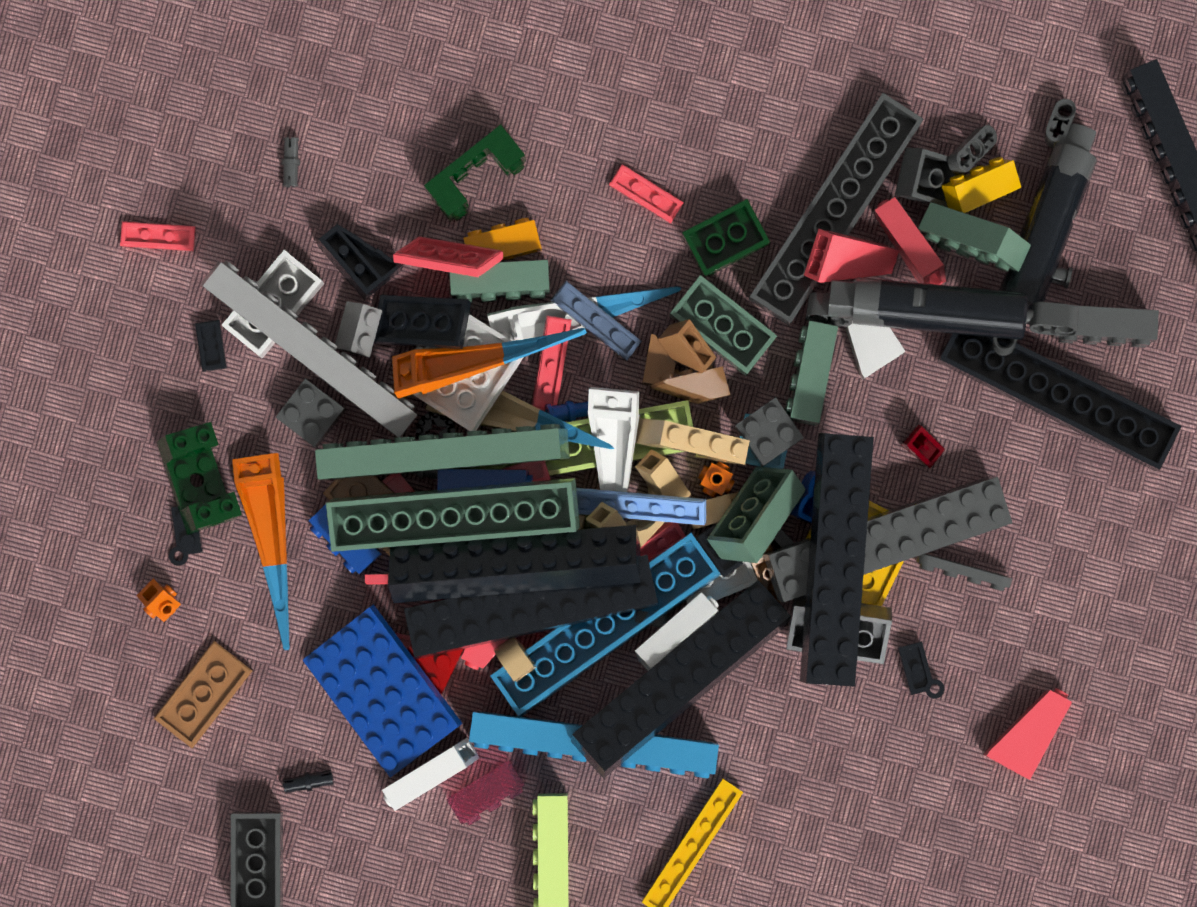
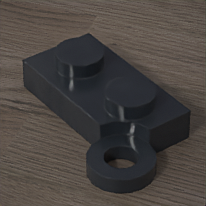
[169,507,203,566]
[898,641,945,699]

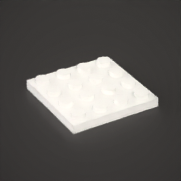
[413,314,524,431]

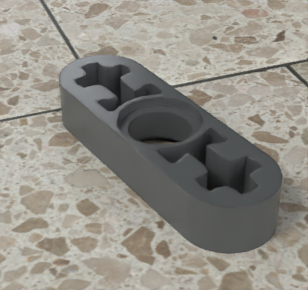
[948,125,997,175]

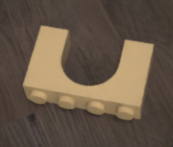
[635,418,750,465]
[585,449,691,548]

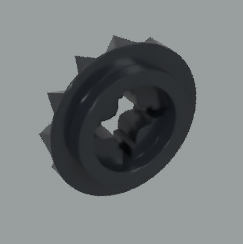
[416,412,455,440]

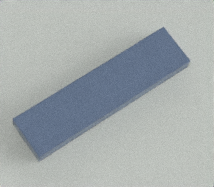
[550,281,642,361]

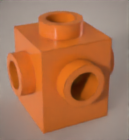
[698,461,735,498]
[136,578,181,622]

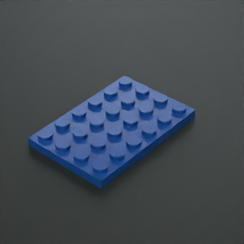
[303,605,463,778]

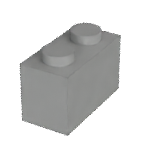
[335,301,382,357]

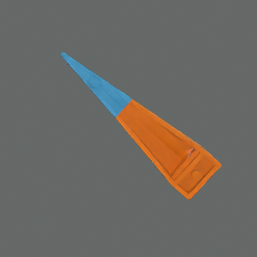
[392,328,587,399]
[232,453,290,650]

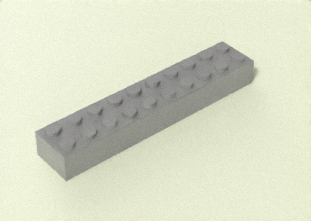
[200,261,417,438]

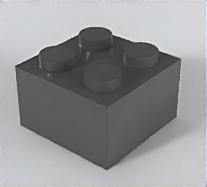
[895,148,957,208]
[275,379,346,449]
[734,397,804,467]

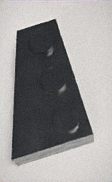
[317,224,404,301]

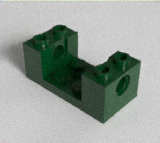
[424,124,526,222]
[157,422,242,535]

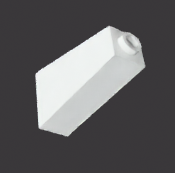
[845,278,906,380]
[635,592,719,671]
[382,738,480,811]

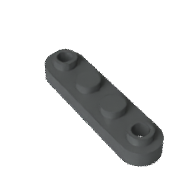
[916,553,1013,591]

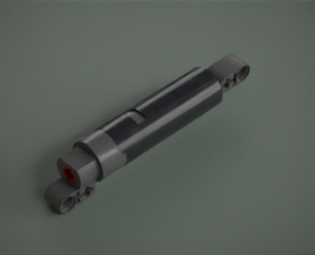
[993,99,1097,356]
[806,277,1079,340]

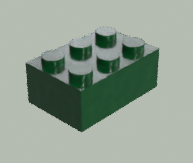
[681,199,770,278]

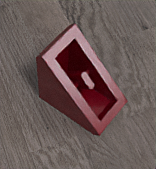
[901,424,945,468]

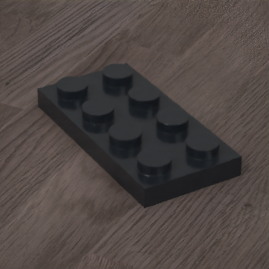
[374,295,471,349]

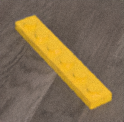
[642,778,743,907]

